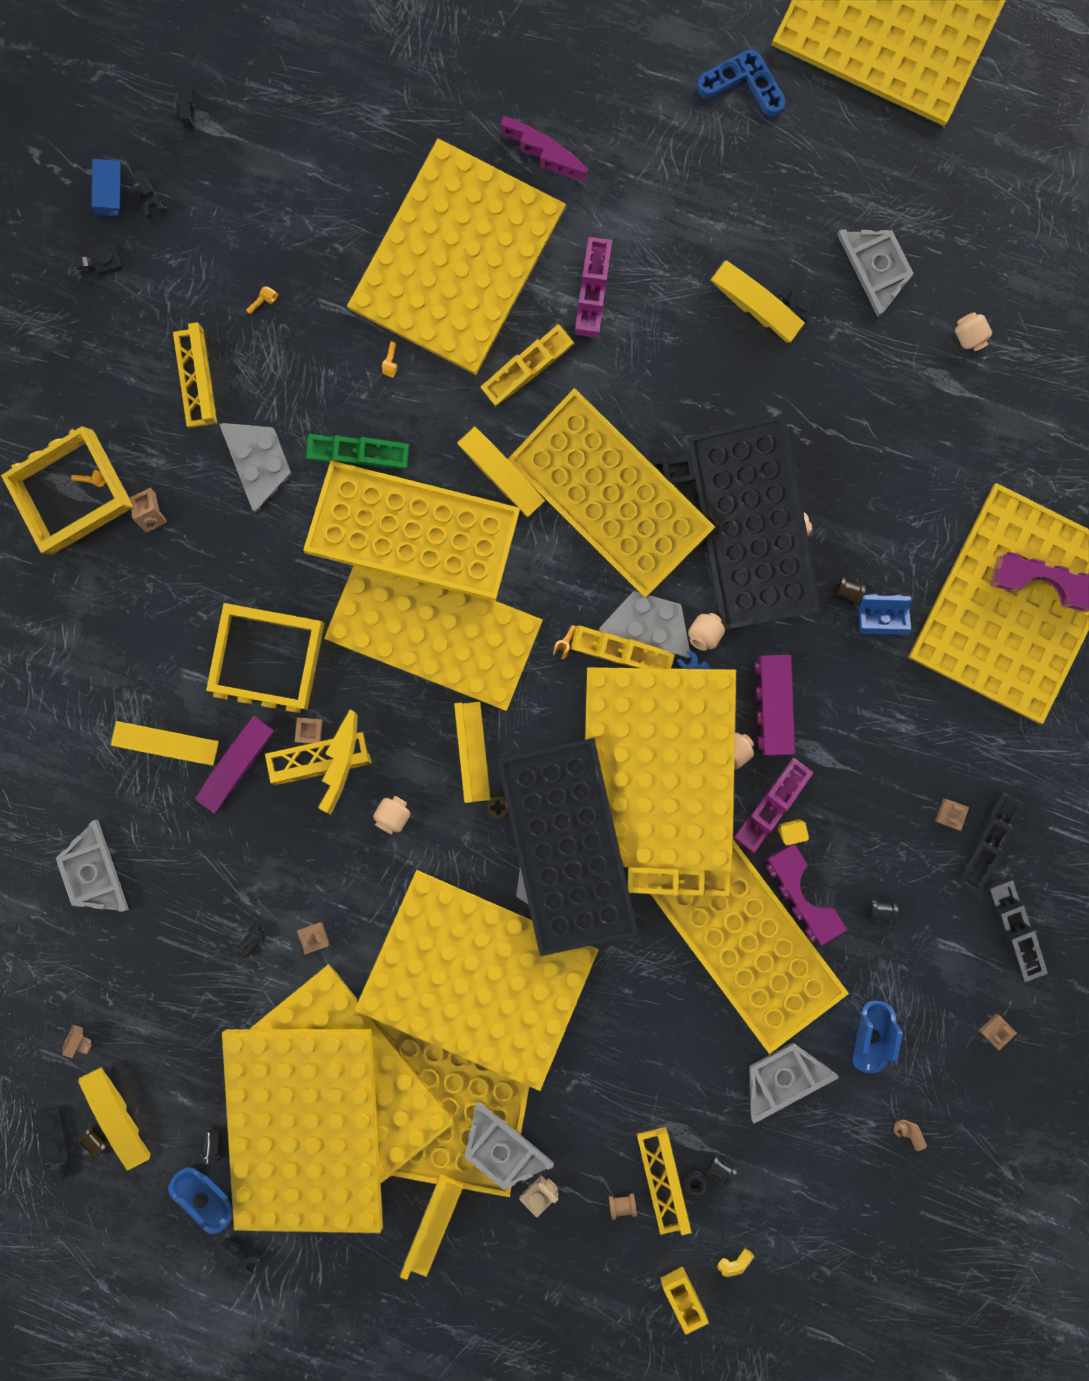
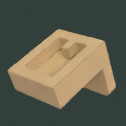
[519,1176,558,1217]

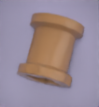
[609,1193,637,1220]

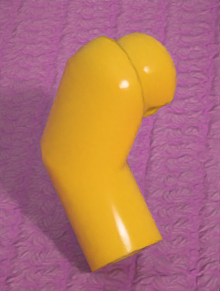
[717,1248,755,1277]

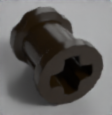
[834,577,866,606]
[487,796,508,819]
[75,1125,110,1160]

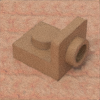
[129,488,166,532]

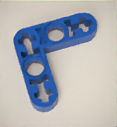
[697,50,785,117]

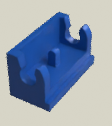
[92,159,121,216]

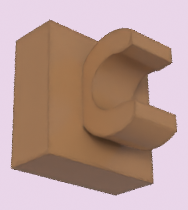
[935,799,969,831]
[297,922,330,954]
[979,1014,1017,1050]
[62,1024,92,1058]

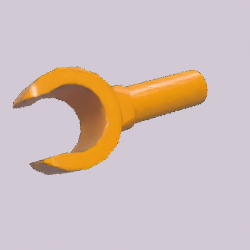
[246,287,278,314]
[382,342,398,378]
[71,470,106,487]
[553,625,576,660]

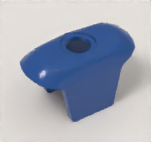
[853,1001,903,1073]
[168,1167,233,1234]

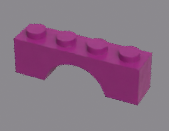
[990,552,1089,613]
[765,844,847,946]

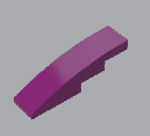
[500,116,588,183]
[575,237,612,338]
[195,716,274,814]
[733,758,813,854]

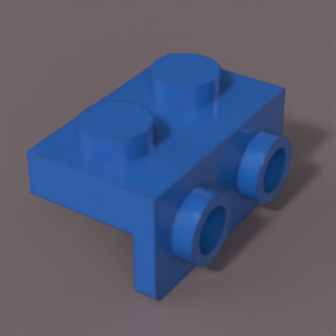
[858,594,912,635]

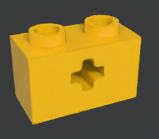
[661,1267,709,1334]

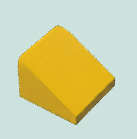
[777,819,809,845]

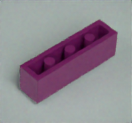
[754,655,795,755]

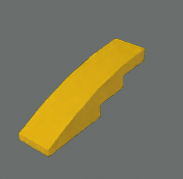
[711,260,805,342]
[481,324,575,406]
[457,426,545,517]
[570,625,675,669]
[318,710,358,814]
[111,721,219,765]
[628,867,731,896]
[78,1067,151,1171]

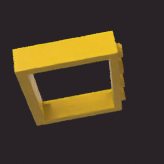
[1,426,133,555]
[206,603,324,713]

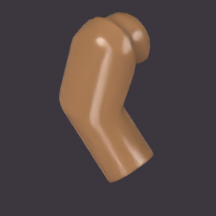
[894,1120,927,1151]

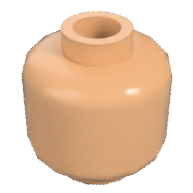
[955,312,992,351]
[688,613,725,651]
[734,732,754,769]
[373,796,410,835]

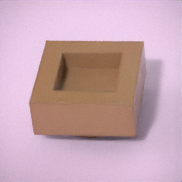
[295,717,323,744]

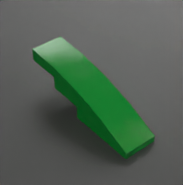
[305,434,409,469]

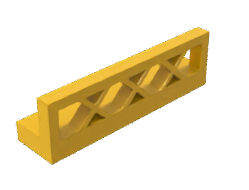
[173,322,217,428]
[454,702,490,803]
[265,732,371,785]
[637,1127,691,1235]
[400,1174,464,1280]

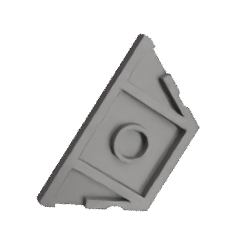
[837,229,914,317]
[219,423,292,512]
[599,591,690,658]
[56,820,129,912]
[749,1043,839,1123]
[465,1101,554,1190]

